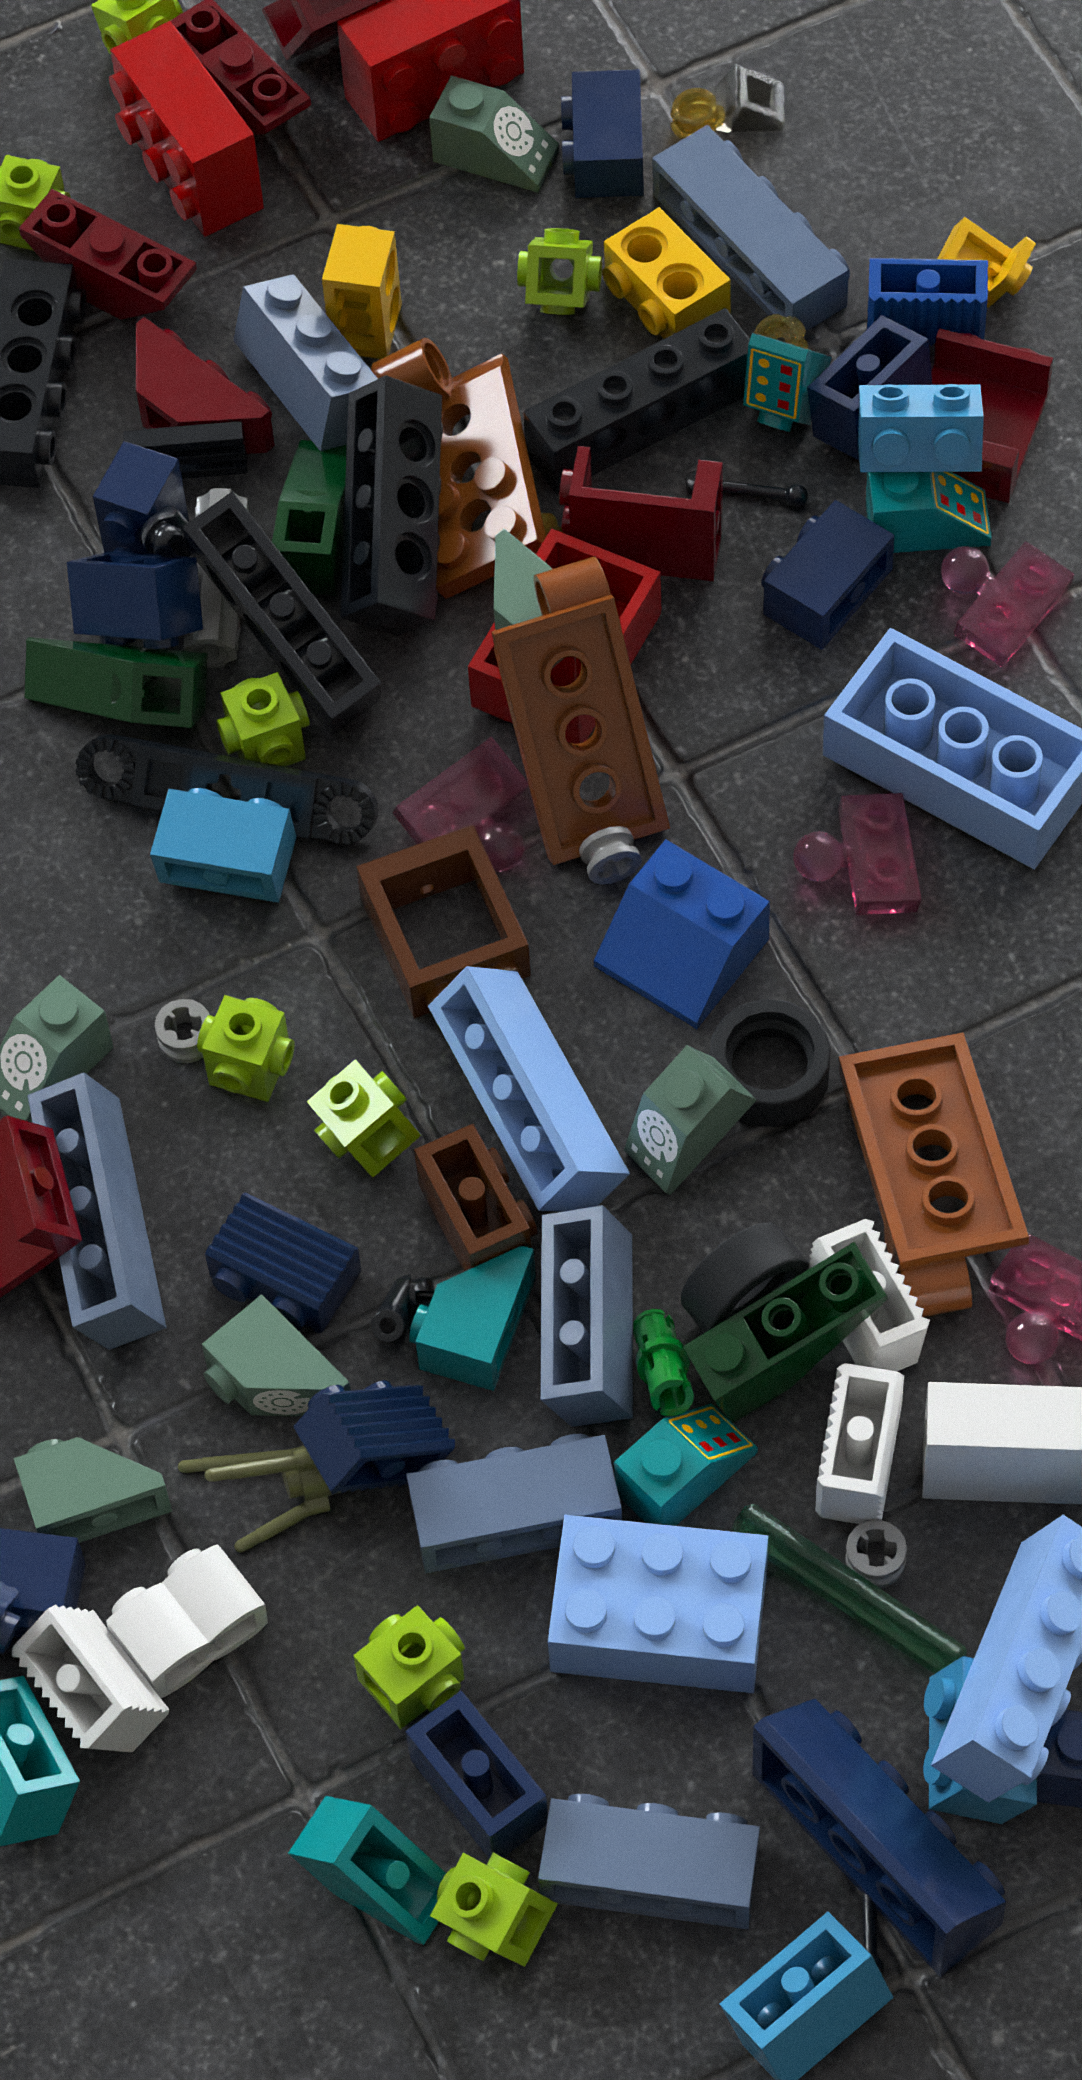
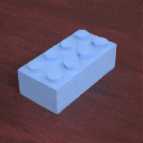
[823,628,1082,870]

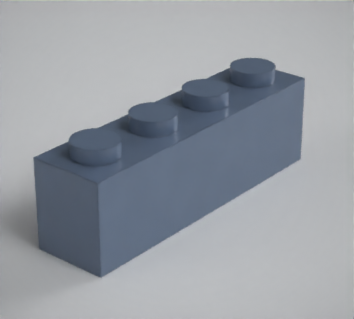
[652,125,850,340]
[27,1072,167,1350]

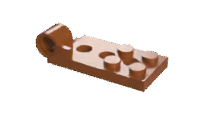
[371,337,546,599]
[491,556,670,865]
[839,1032,1029,1317]

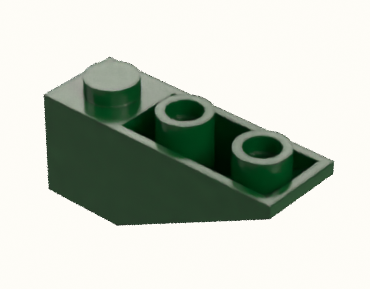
[272,440,347,596]
[24,637,208,728]
[683,1242,889,1423]

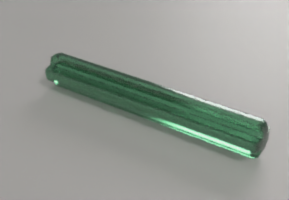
[731,1504,967,1674]

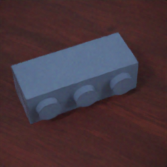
[233,274,378,451]
[540,1205,633,1427]
[406,1434,622,1574]
[538,1794,760,1930]

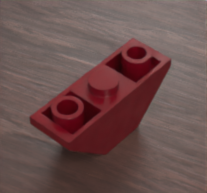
[170,0,311,135]
[19,189,197,320]
[136,317,275,454]

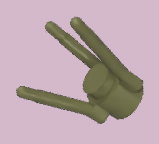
[178,1446,341,1553]

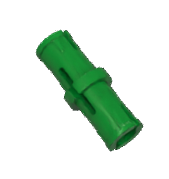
[633,1309,694,1416]

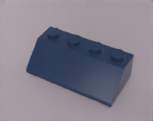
[752,1699,1006,1978]

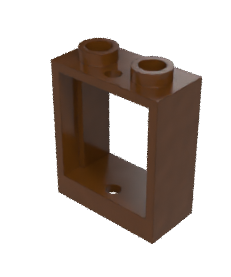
[356,825,531,1018]

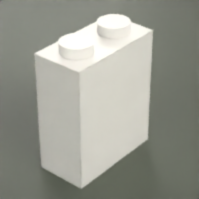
[922,1382,1082,1504]

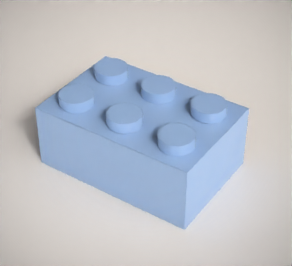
[548,1515,768,1693]

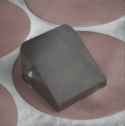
[714,64,785,132]

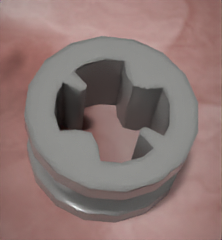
[579,826,642,885]
[154,999,210,1064]
[845,1519,907,1589]

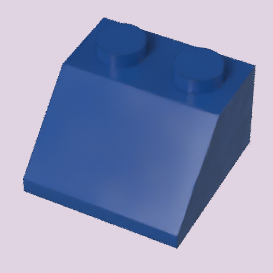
[594,839,770,1029]

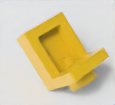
[937,217,1036,308]

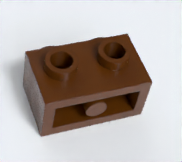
[414,1124,538,1272]

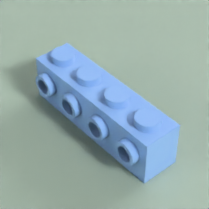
[428,966,630,1212]
[931,1515,1082,1803]

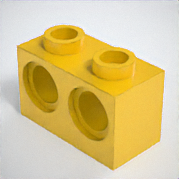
[602,207,731,339]
[322,224,402,359]

